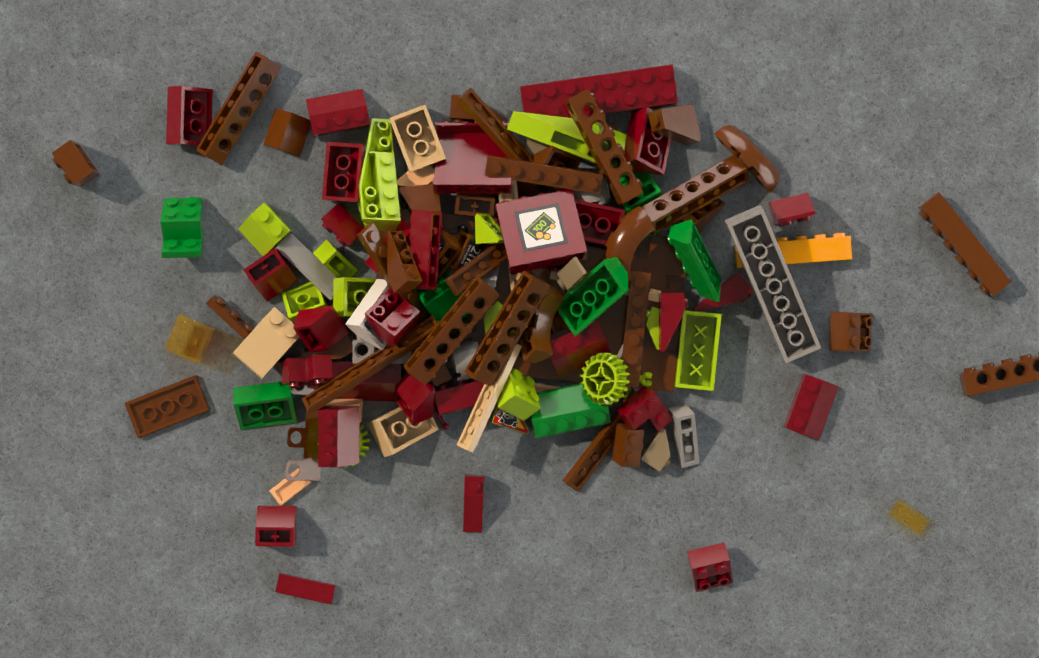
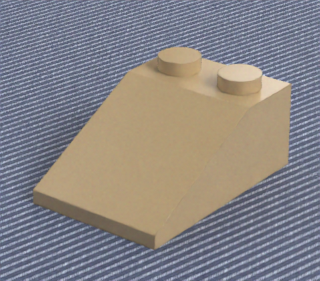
[389,105,446,172]
[233,307,300,379]
[367,407,439,457]

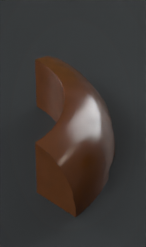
[714,125,780,193]
[602,206,655,281]
[520,282,564,363]

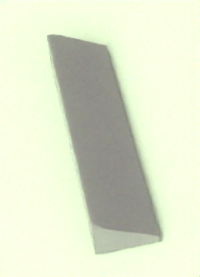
[276,233,338,300]

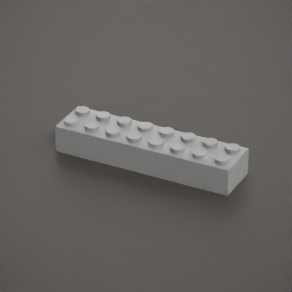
[724,205,821,363]

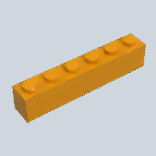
[734,233,852,268]

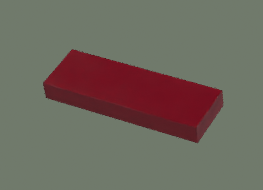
[275,573,336,604]

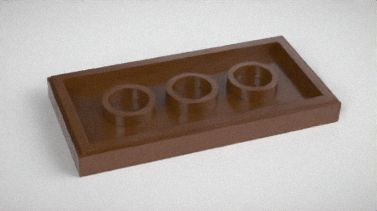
[125,375,210,439]

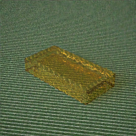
[888,498,930,536]

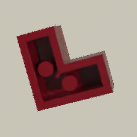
[281,355,332,388]
[616,386,673,432]

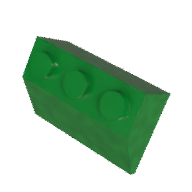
[233,381,297,430]

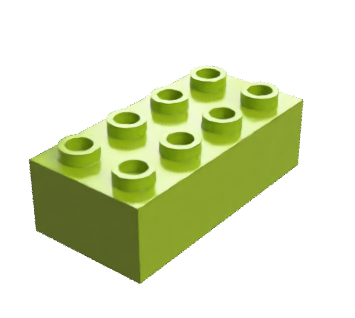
[674,310,722,391]

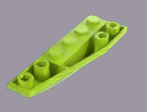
[507,111,626,168]
[359,118,401,231]

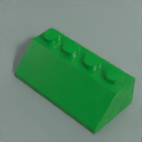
[668,219,721,302]
[557,257,628,336]
[531,384,611,438]

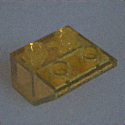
[164,313,215,364]

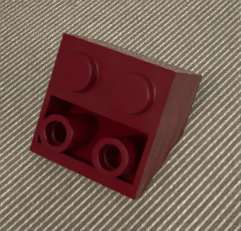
[768,193,816,227]
[321,203,364,247]
[243,248,299,302]
[365,288,420,347]
[293,306,350,353]
[394,372,436,425]
[255,506,296,547]
[687,542,733,592]

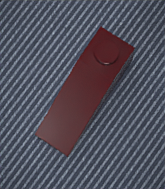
[692,272,753,311]
[659,293,688,352]
[463,474,484,532]

